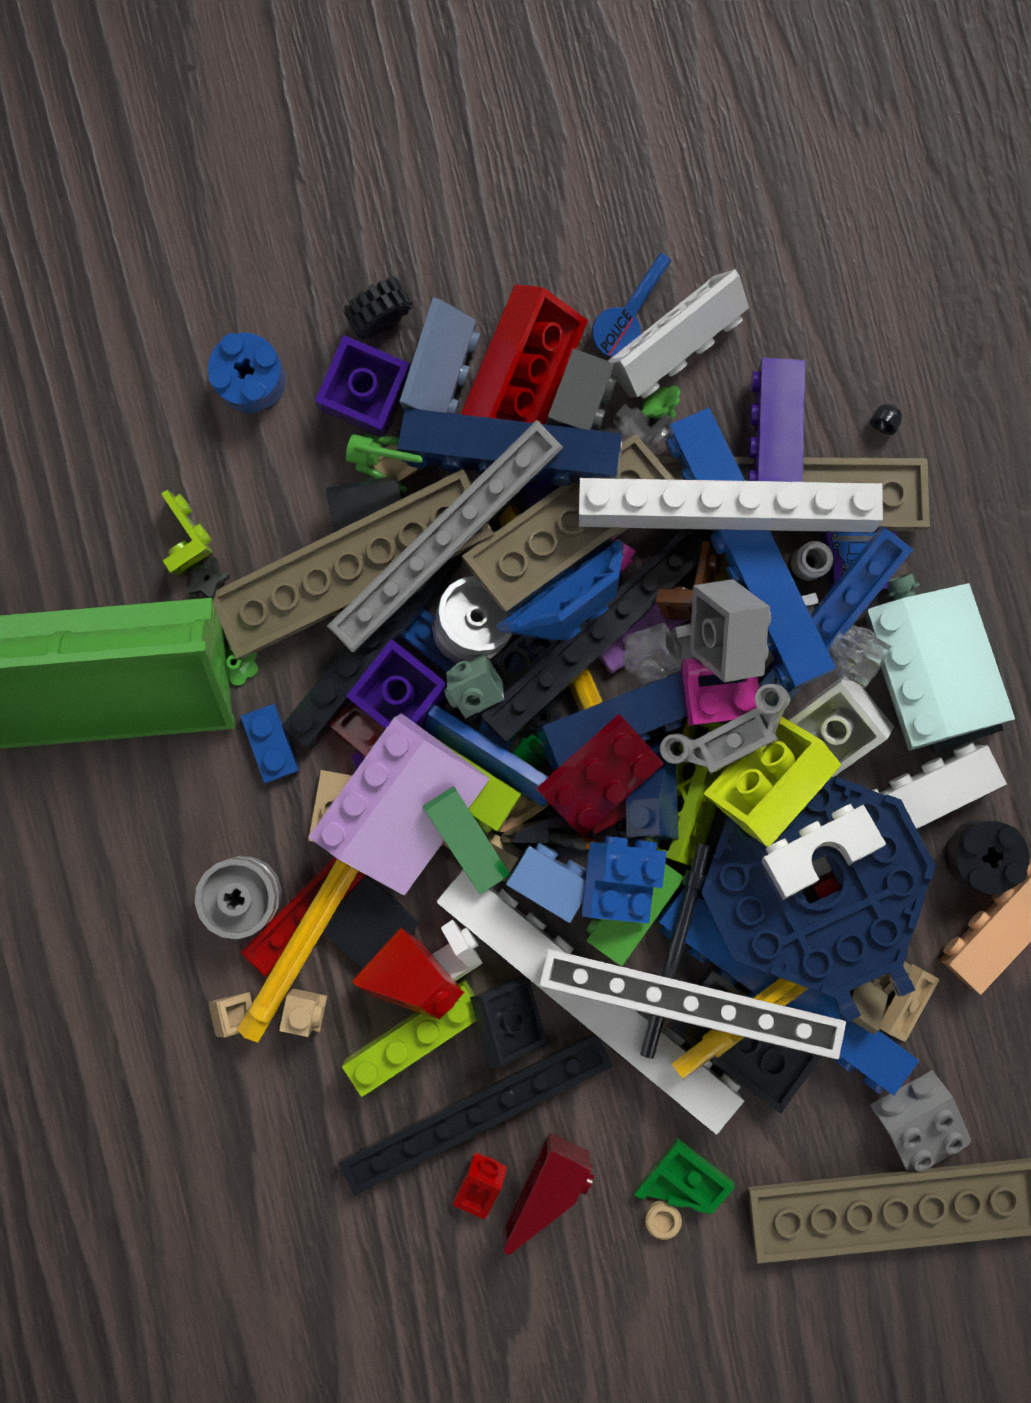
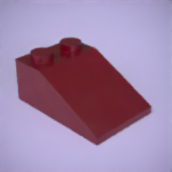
[503,1133,594,1255]

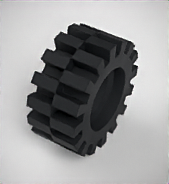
[343,277,413,339]

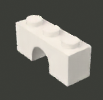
[762,804,886,900]

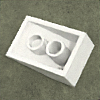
[787,671,894,777]

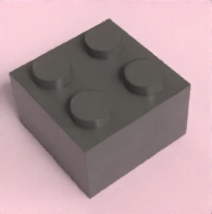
[547,349,618,431]

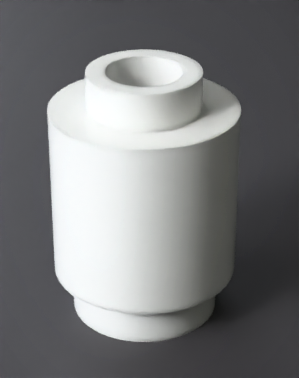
[791,541,833,581]

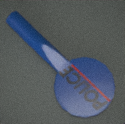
[592,253,671,357]

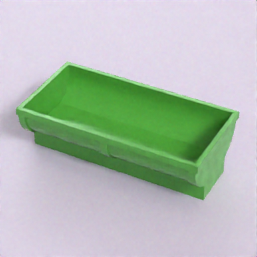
[0,598,235,749]

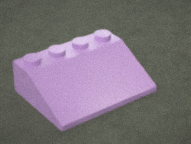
[309,713,490,895]

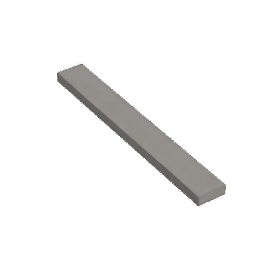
[327,420,563,652]

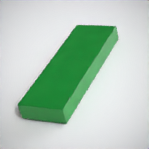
[423,786,510,894]

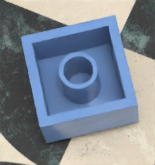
[506,843,587,923]

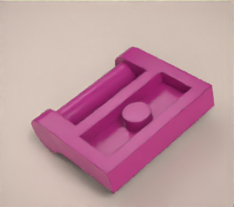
[682,658,759,726]

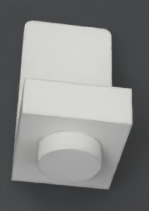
[432,920,482,981]

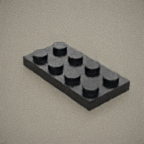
[666,968,823,1114]

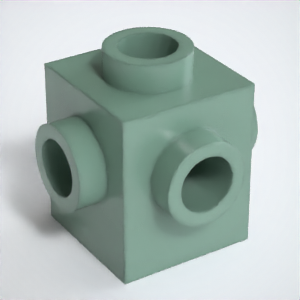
[444,653,504,718]

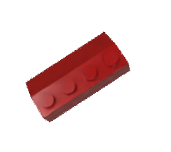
[461,284,588,425]

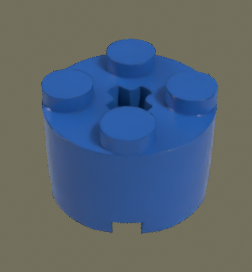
[208,333,286,413]

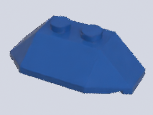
[496,539,624,642]

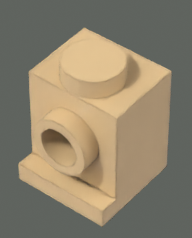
[279,989,327,1037]

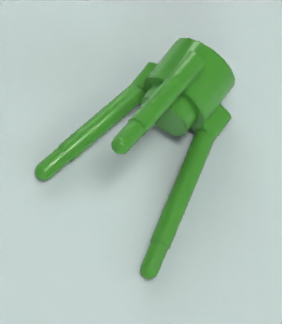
[346,433,422,493]

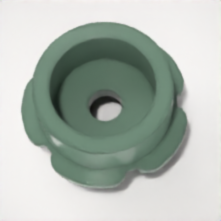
[885,573,920,600]

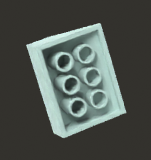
[864,583,1015,751]

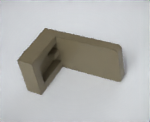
[850,961,911,1034]

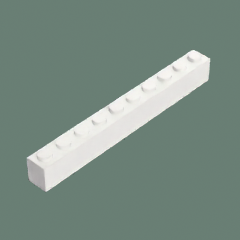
[437,869,744,1135]

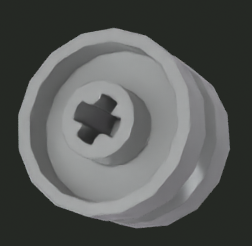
[432,576,517,664]
[194,855,282,939]

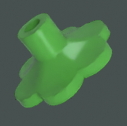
[641,386,681,421]
[226,644,258,686]

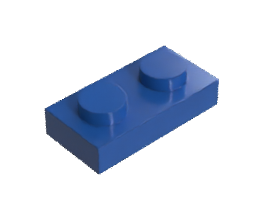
[240,704,300,783]

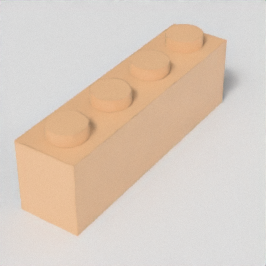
[940,858,1031,995]

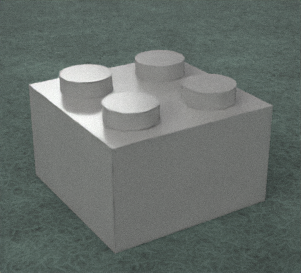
[690,579,771,682]

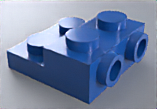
[582,836,667,924]

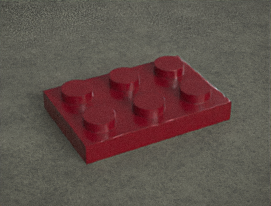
[537,714,664,837]

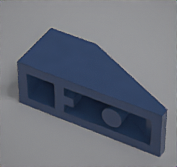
[626,731,679,841]

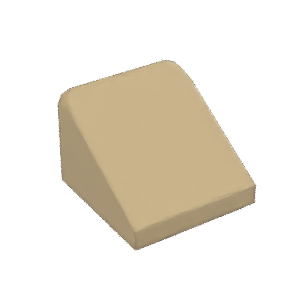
[208,992,252,1038]

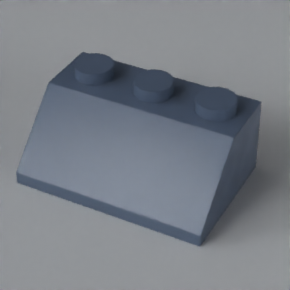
[400,297,481,414]

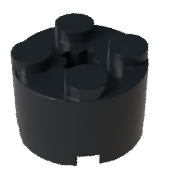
[945,819,1029,894]

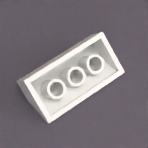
[608,269,749,399]

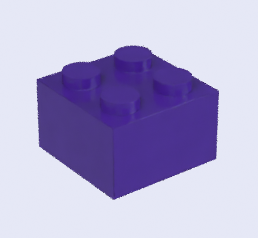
[315,335,411,436]
[346,639,447,728]

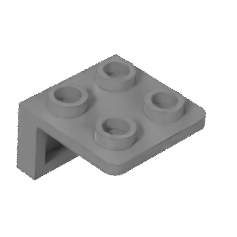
[870,1070,971,1172]

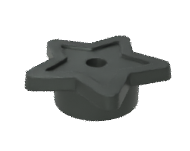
[187,557,230,599]

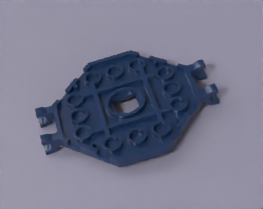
[701,777,936,1022]

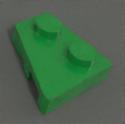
[635,1138,735,1214]

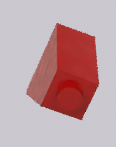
[352,928,465,1020]

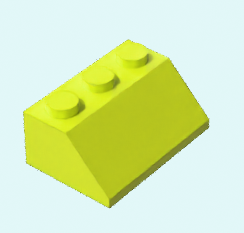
[703,717,842,847]

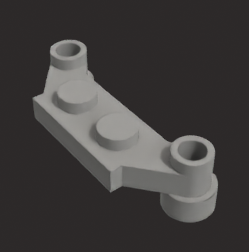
[660,684,790,773]

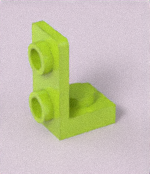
[161,490,213,576]

